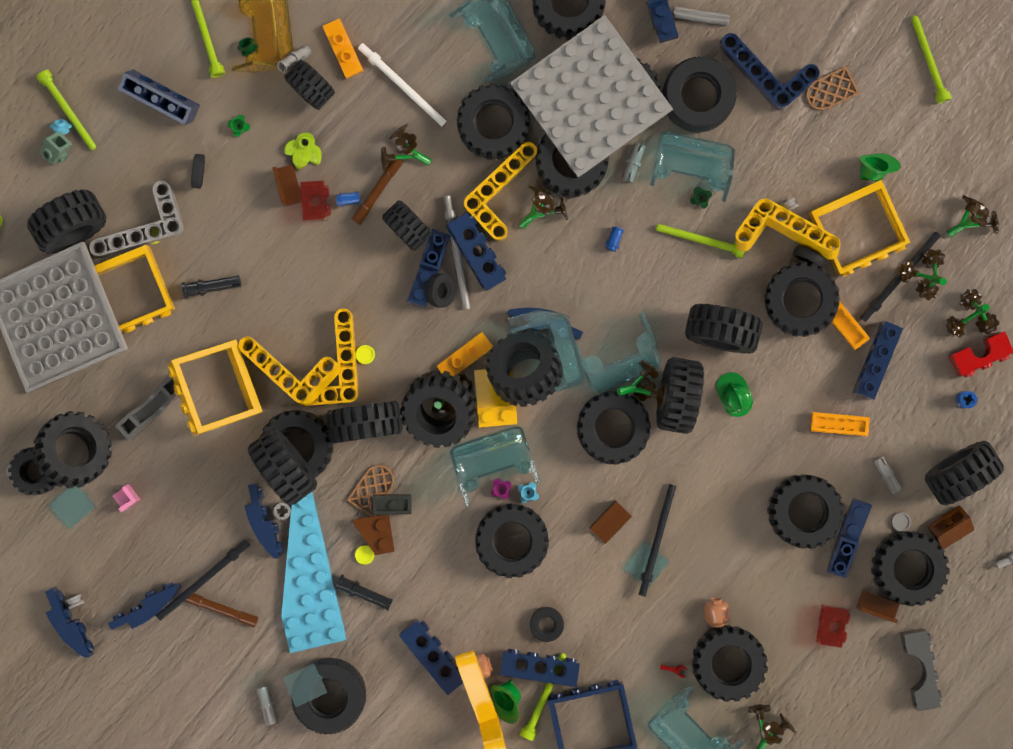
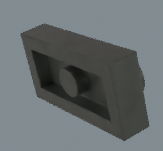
[372,494,412,515]

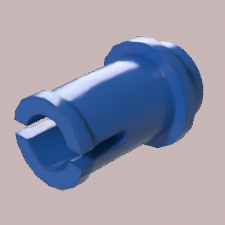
[336,191,360,207]
[605,226,624,252]

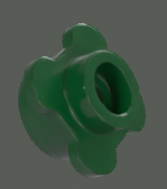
[237,37,259,57]
[690,187,712,209]

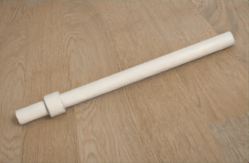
[358,43,447,127]

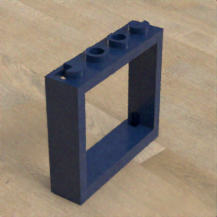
[548,680,638,749]

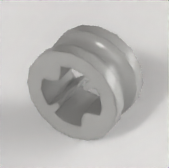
[780,198,799,211]
[274,502,291,520]
[65,594,85,610]

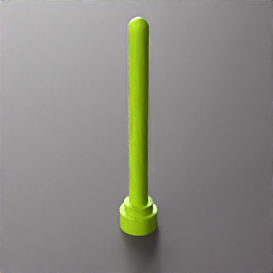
[191,0,225,78]
[911,15,952,104]
[36,69,96,150]
[655,224,744,259]
[519,653,567,741]

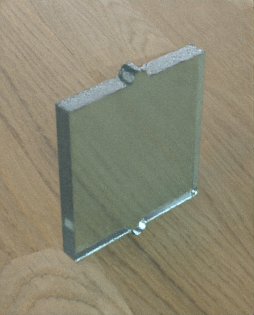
[49,486,96,529]
[624,542,669,587]
[283,663,327,707]

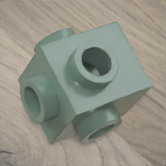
[39,132,72,166]

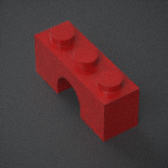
[948,331,1013,378]

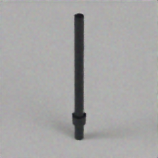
[860,232,941,322]
[638,484,676,597]
[155,540,250,621]

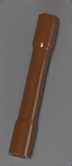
[351,159,403,225]
[184,593,259,628]

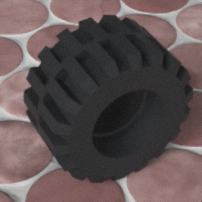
[284,59,335,110]
[382,200,432,251]
[8,447,56,496]

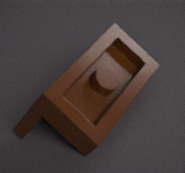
[272,164,303,207]
[589,500,632,544]
[927,505,974,549]
[856,590,900,623]

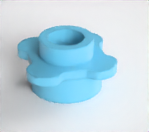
[49,119,72,135]
[518,482,539,503]

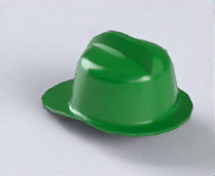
[860,153,901,182]
[716,372,753,417]
[490,680,521,724]

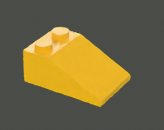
[474,369,517,428]

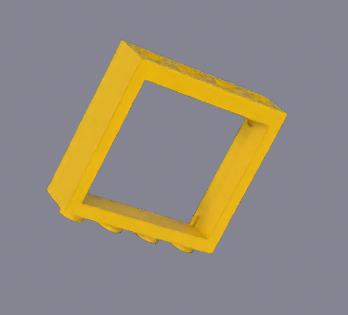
[808,180,910,277]
[95,245,175,333]
[167,340,263,436]

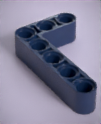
[720,33,820,110]

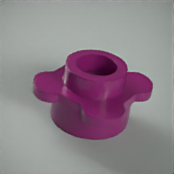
[491,478,512,500]

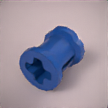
[955,391,977,408]

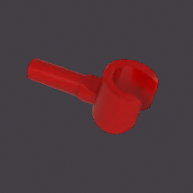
[660,665,688,678]

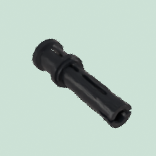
[181,275,241,299]
[334,574,393,611]

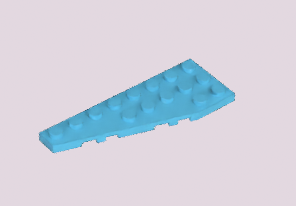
[281,492,347,653]

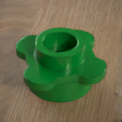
[228,114,250,137]

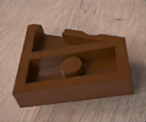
[352,515,395,555]

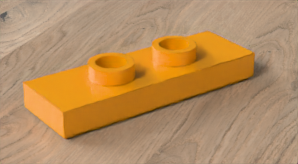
[322,18,364,79]
[818,301,870,351]
[437,332,493,376]
[810,412,870,436]

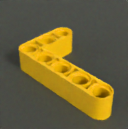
[464,142,537,241]
[735,199,840,259]
[301,308,359,405]
[238,336,340,407]
[455,650,506,749]

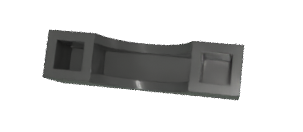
[115,376,189,440]
[900,629,942,711]

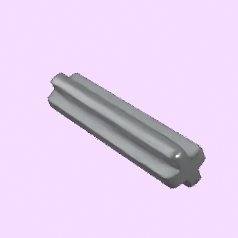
[673,7,730,26]

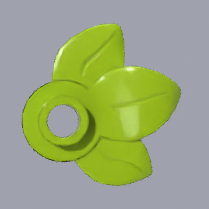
[284,132,322,170]

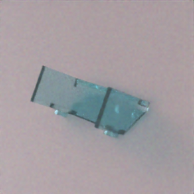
[449,0,536,83]
[650,132,735,202]
[508,310,585,392]
[571,312,661,393]
[450,426,540,506]
[648,686,744,749]

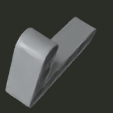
[89,181,184,258]

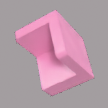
[113,484,141,512]

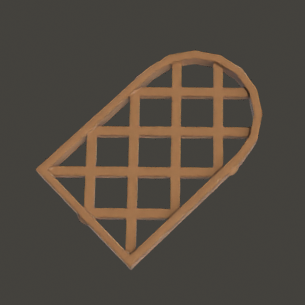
[806,66,859,110]
[347,465,394,516]

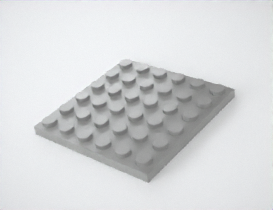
[510,15,673,178]
[0,242,128,393]

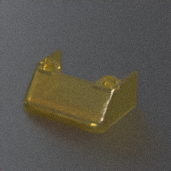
[232,0,294,73]

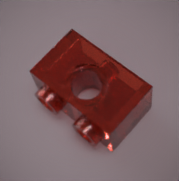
[301,180,331,222]
[816,604,850,648]

